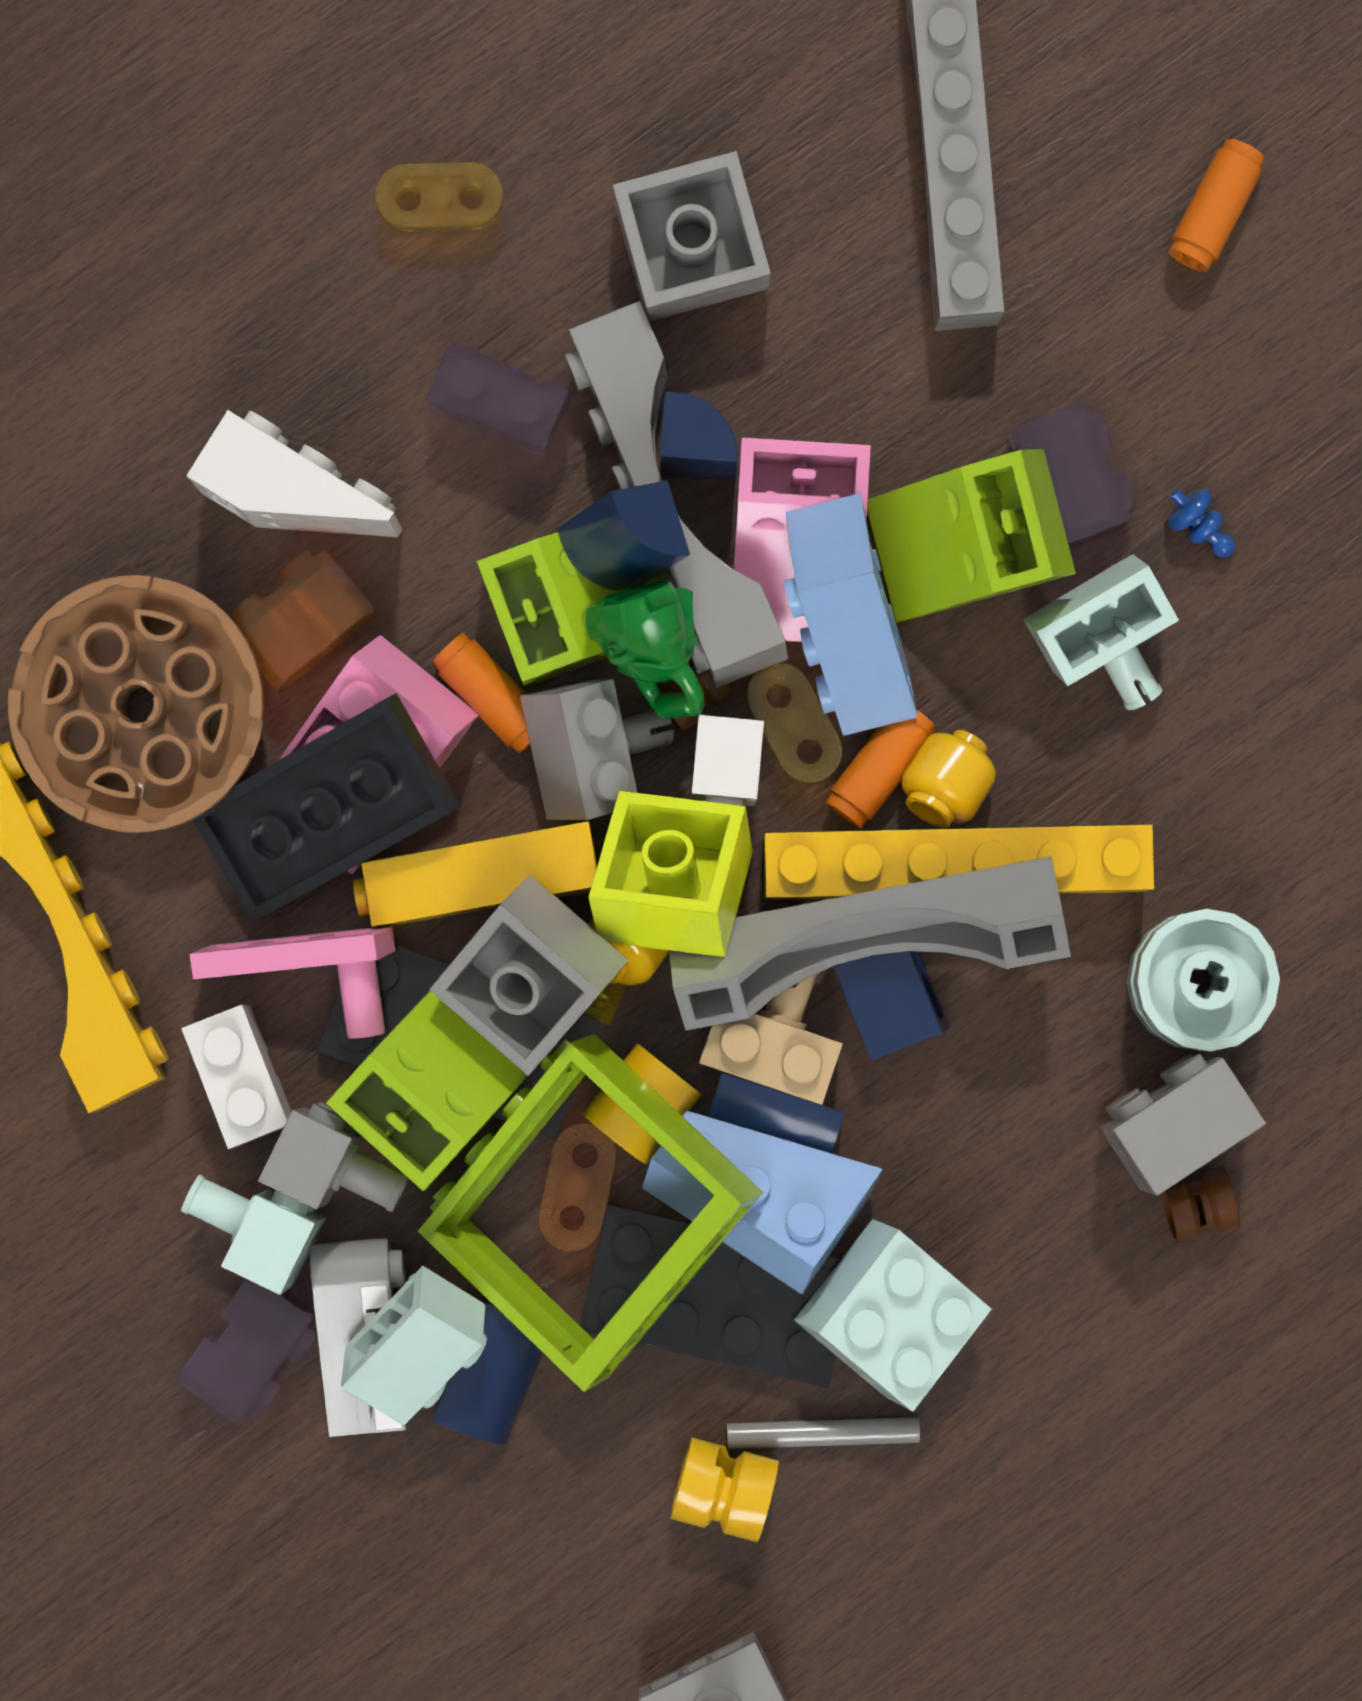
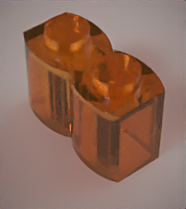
[230,550,377,694]

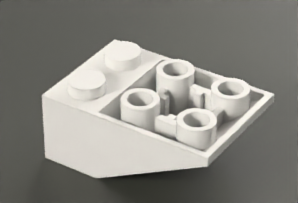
[186,410,403,537]

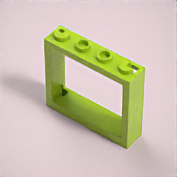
[418,1034,764,1392]

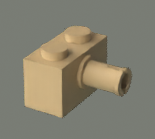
[699,973,843,1105]

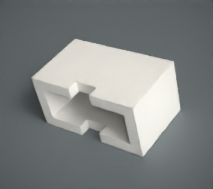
[691,715,764,806]
[181,1005,292,1149]

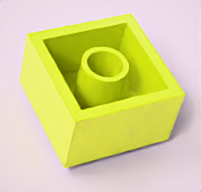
[589,791,753,958]

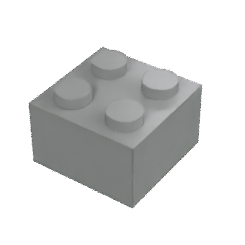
[613,151,771,322]
[429,875,629,1076]
[1099,1053,1266,1196]

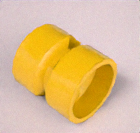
[581,1043,702,1165]
[670,1437,779,1542]

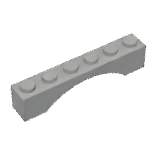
[905,0,1004,331]
[565,301,788,688]
[669,856,1071,1030]

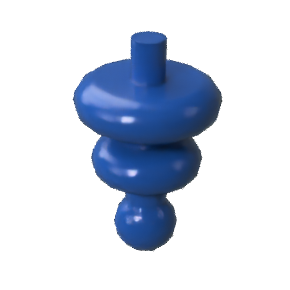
[1167,489,1235,558]

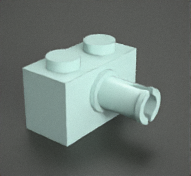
[1023,554,1179,710]
[181,1175,326,1295]
[341,1266,487,1425]

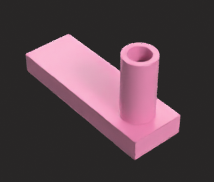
[190,926,396,1039]

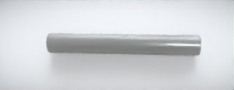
[727,1417,920,1449]

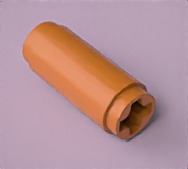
[1168,139,1265,272]
[431,632,531,754]
[825,709,937,829]

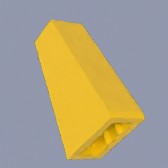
[353,821,598,927]

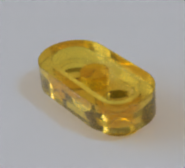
[376,162,504,232]
[747,663,842,784]

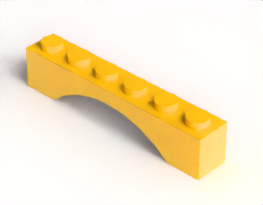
[0,741,169,1113]
[763,825,1154,900]

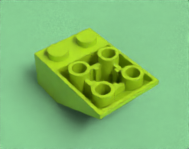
[867,449,1076,623]
[477,532,669,689]
[326,991,558,1191]

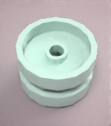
[1126,909,1280,1052]

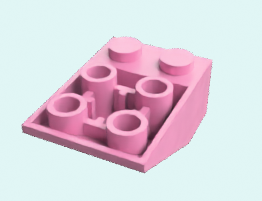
[733,438,871,642]
[279,635,479,875]

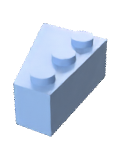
[784,493,918,736]
[642,1111,883,1294]

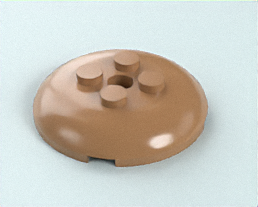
[8,575,264,833]

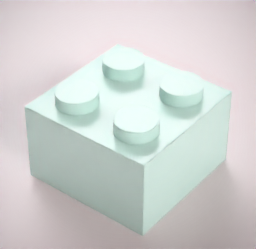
[794,1219,992,1412]

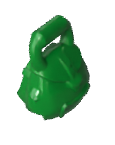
[585,581,705,719]

